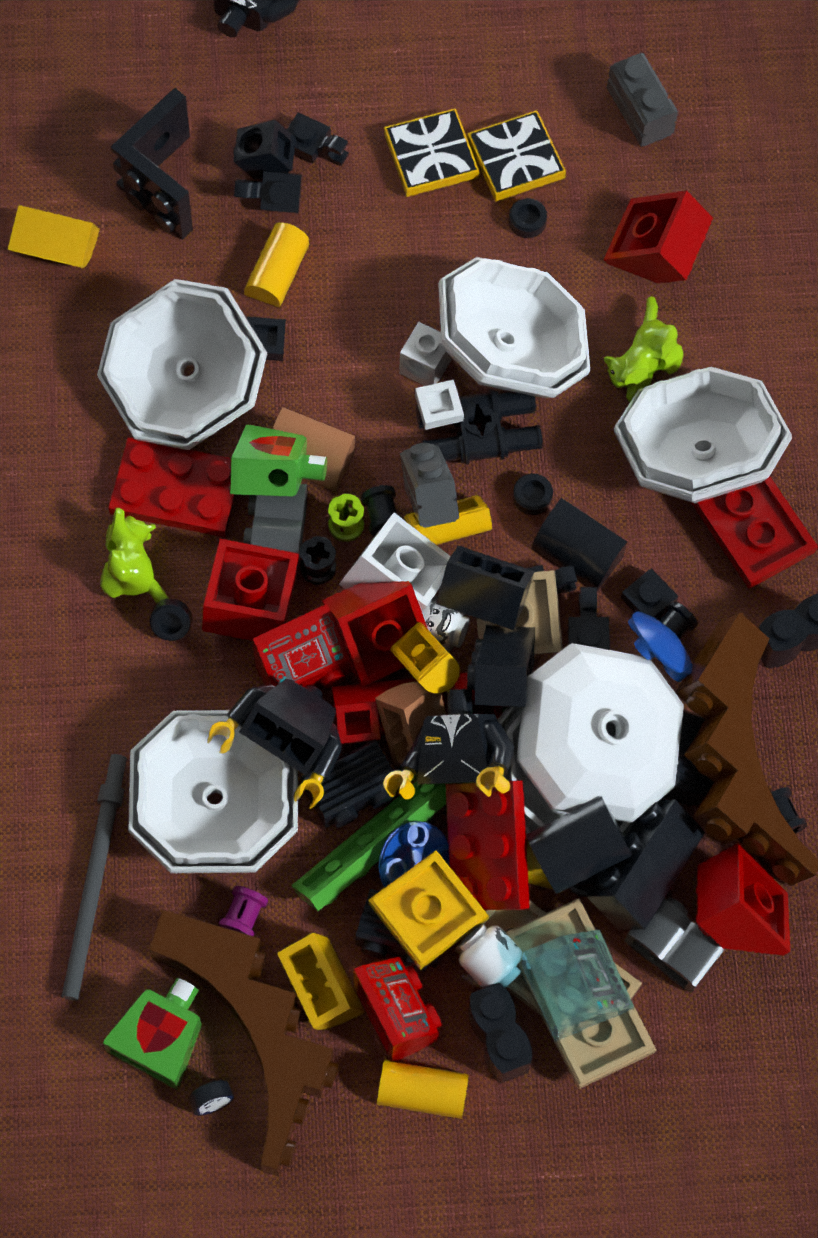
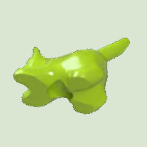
[604,296,683,402]
[100,508,169,603]

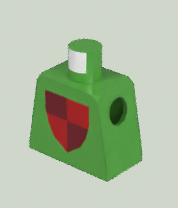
[230,424,327,497]
[103,978,202,1090]

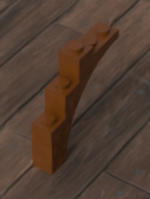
[675,612,818,886]
[149,910,339,1177]

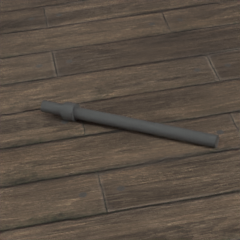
[61,754,127,1001]

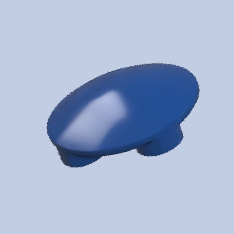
[628,612,693,682]
[379,821,450,888]

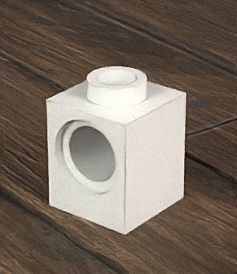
[399,322,452,386]

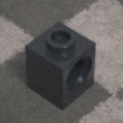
[233,119,296,180]

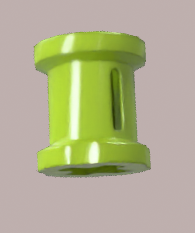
[328,494,364,542]

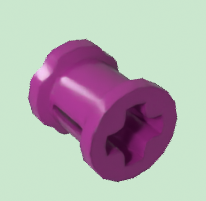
[217,886,269,936]

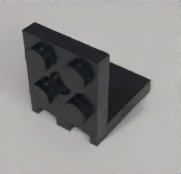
[110,88,193,240]

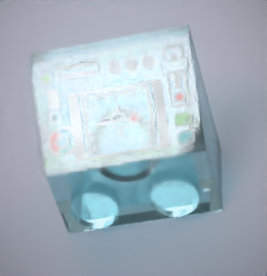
[521,930,634,1041]

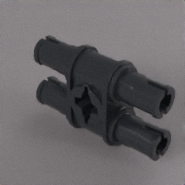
[416,389,543,465]

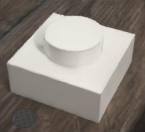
[415,380,464,430]

